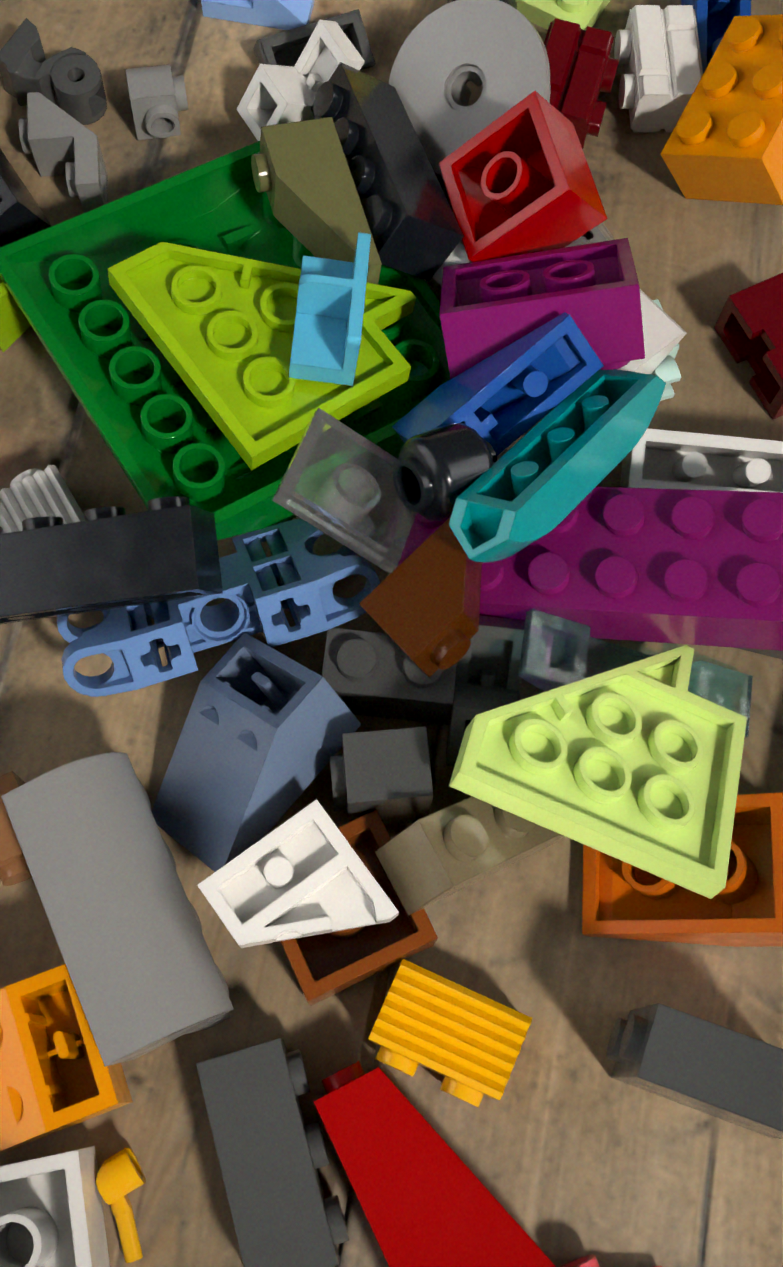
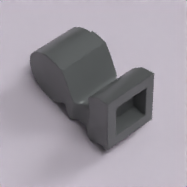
[0,18,107,125]

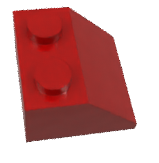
[439,91,608,262]

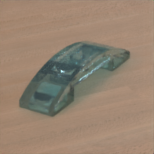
[518,609,753,738]

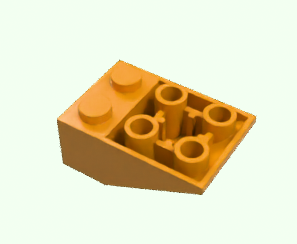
[0,964,133,1154]

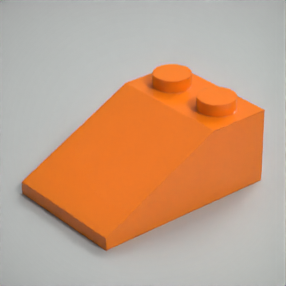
[582,792,783,947]

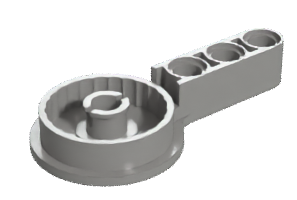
[388,0,615,243]

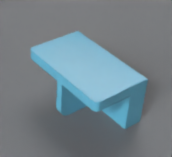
[289,232,371,386]

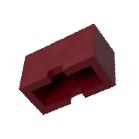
[714,273,783,420]

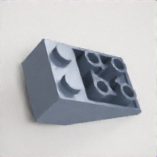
[151,633,361,872]

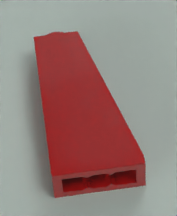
[313,1061,556,1267]

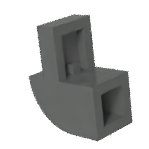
[446,615,528,767]

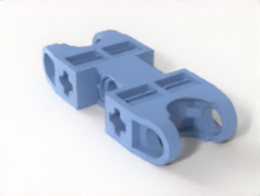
[56,514,380,697]

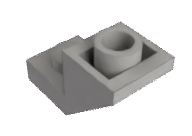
[19,92,108,213]

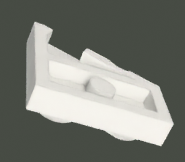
[197,799,399,948]

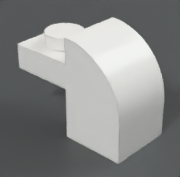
[236,20,365,141]

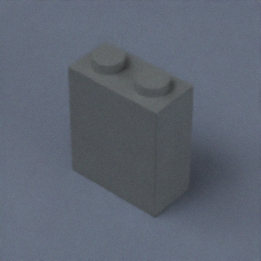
[606,1003,783,1139]

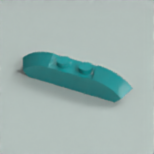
[449,369,666,563]

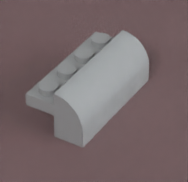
[1,752,234,1067]

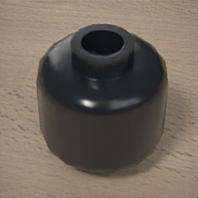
[393,423,497,521]

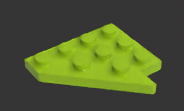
[107,242,416,471]

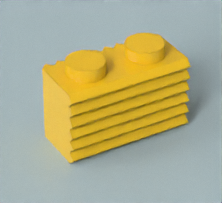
[368,959,532,1108]

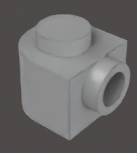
[125,64,188,140]

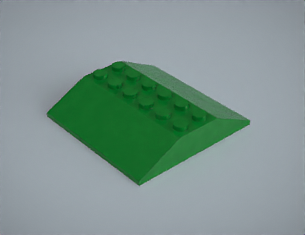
[0,141,451,541]

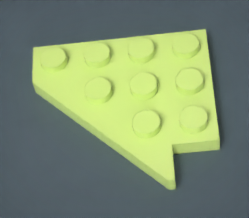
[449,645,747,899]

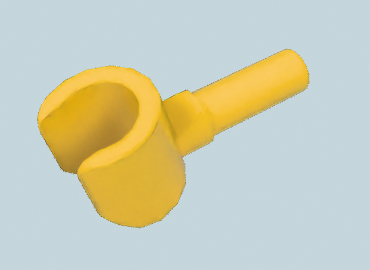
[96,1148,146,1263]

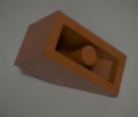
[359,516,482,678]

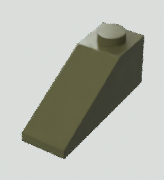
[251,117,382,284]

